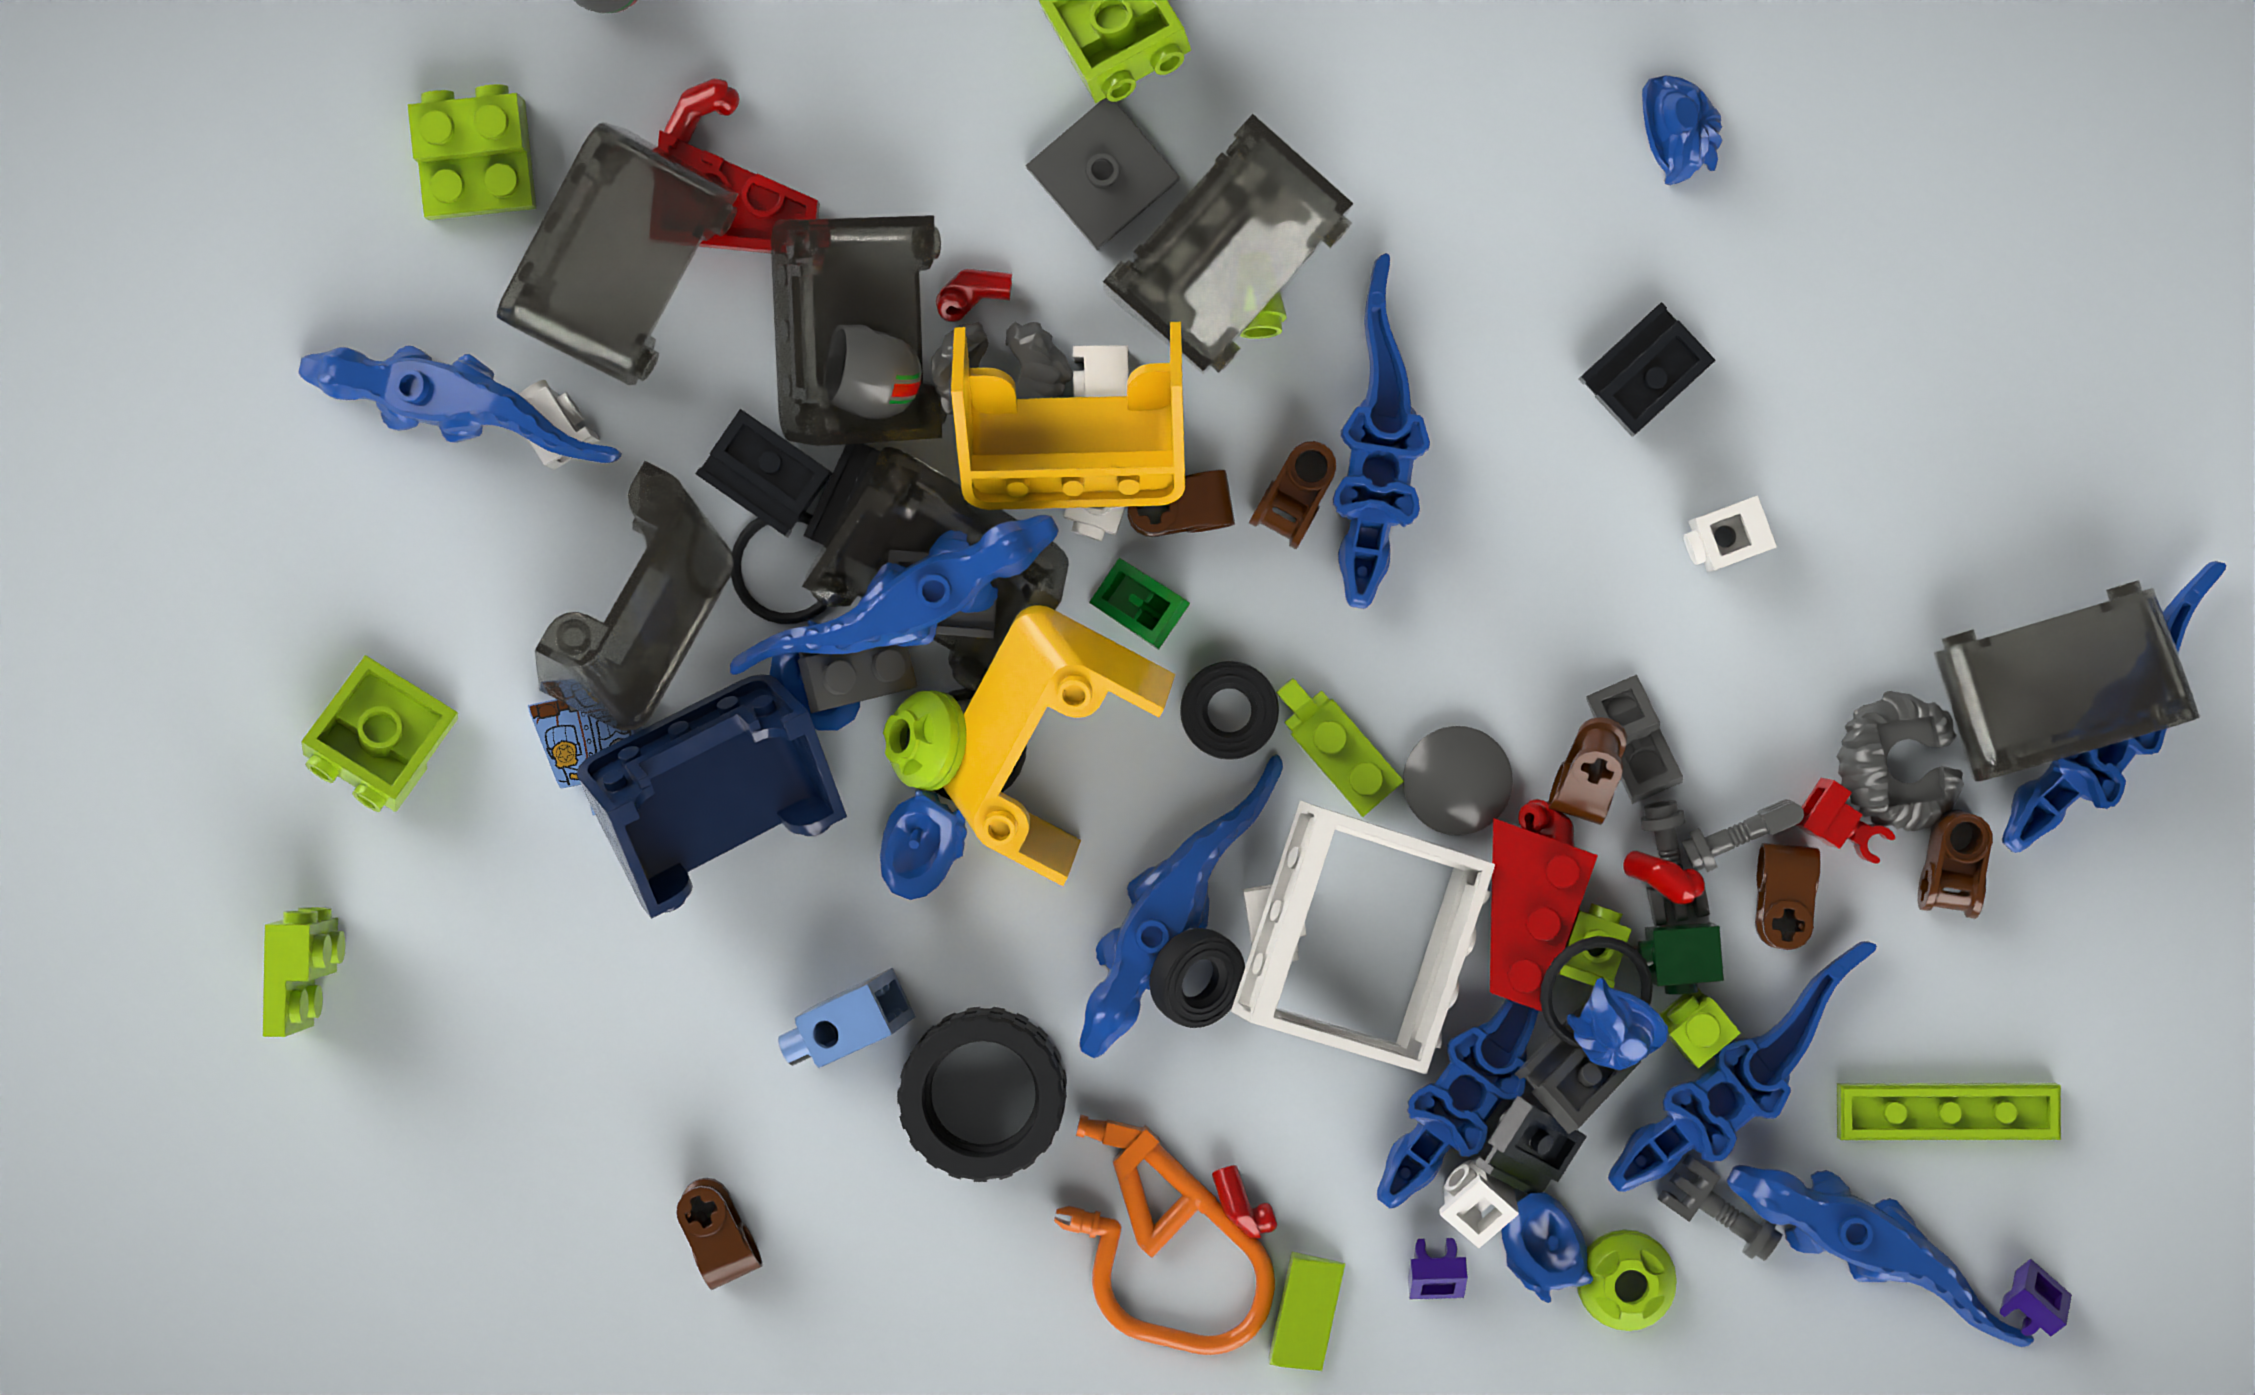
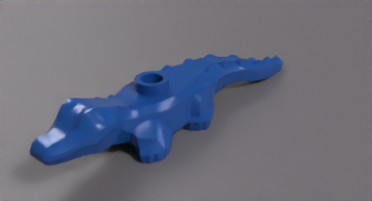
[1333,253,1430,609]
[298,346,622,463]
[730,515,1059,675]
[2002,561,2226,853]
[1079,754,1283,1058]
[1608,941,1877,1192]
[1377,999,1539,1208]
[1727,1165,2034,1347]

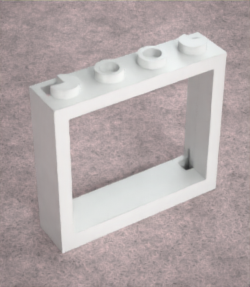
[1231,800,1495,1074]

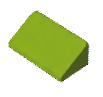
[1268,1251,1345,1371]

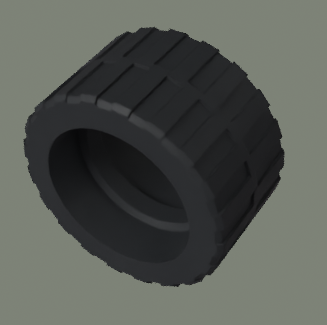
[897,1006,1067,1182]

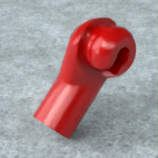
[663,78,740,144]
[936,269,1013,322]
[1518,799,1575,847]
[1623,851,1705,904]
[1212,1165,1278,1238]

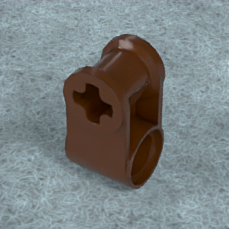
[1249,441,1336,549]
[1127,470,1235,537]
[1548,717,1627,825]
[1917,810,1993,919]
[1755,843,1821,950]
[676,1178,763,1290]

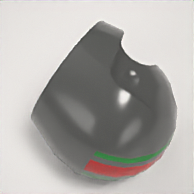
[823,324,922,420]

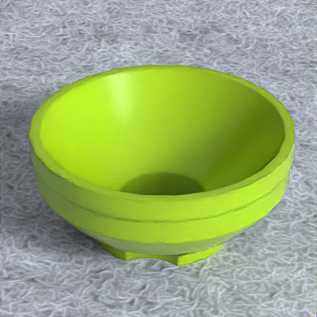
[883,690,966,791]
[1577,1229,1677,1331]

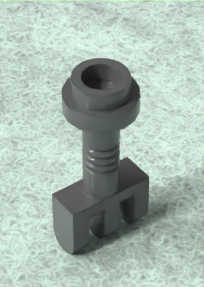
[1681,799,1804,872]
[1641,800,1710,926]
[1657,1154,1783,1261]

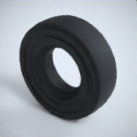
[1180,661,1279,760]
[1150,928,1245,1028]

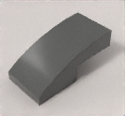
[1586,674,1683,804]

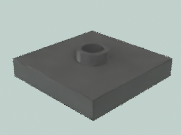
[1026,98,1180,251]

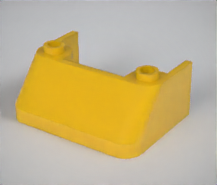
[951,322,1185,510]
[943,605,1176,886]

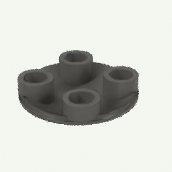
[1403,726,1513,835]

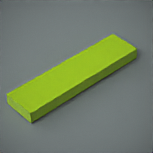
[1837,1083,2061,1140]

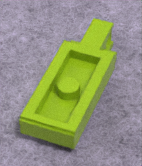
[1276,678,1404,817]

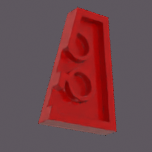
[649,130,820,258]
[1490,818,1598,1012]

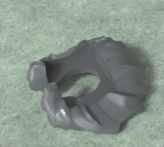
[931,322,1073,418]
[1836,691,1964,831]

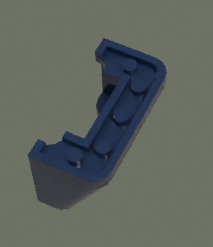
[577,674,847,919]

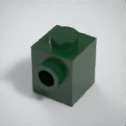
[1637,922,1724,995]

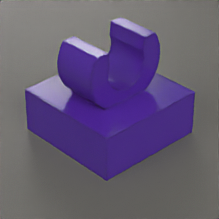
[1408,1238,1468,1300]
[1999,1259,2072,1337]

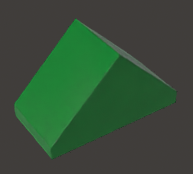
[1089,558,1190,650]

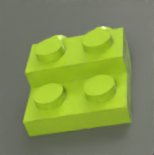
[1039,0,1192,103]
[407,84,537,220]
[301,655,458,812]
[263,907,346,1037]

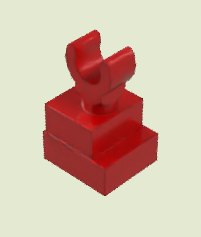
[1795,777,1896,864]

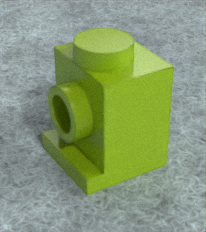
[1558,903,1632,989]
[1659,988,1741,1069]

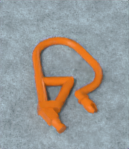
[1054,1115,1275,1355]

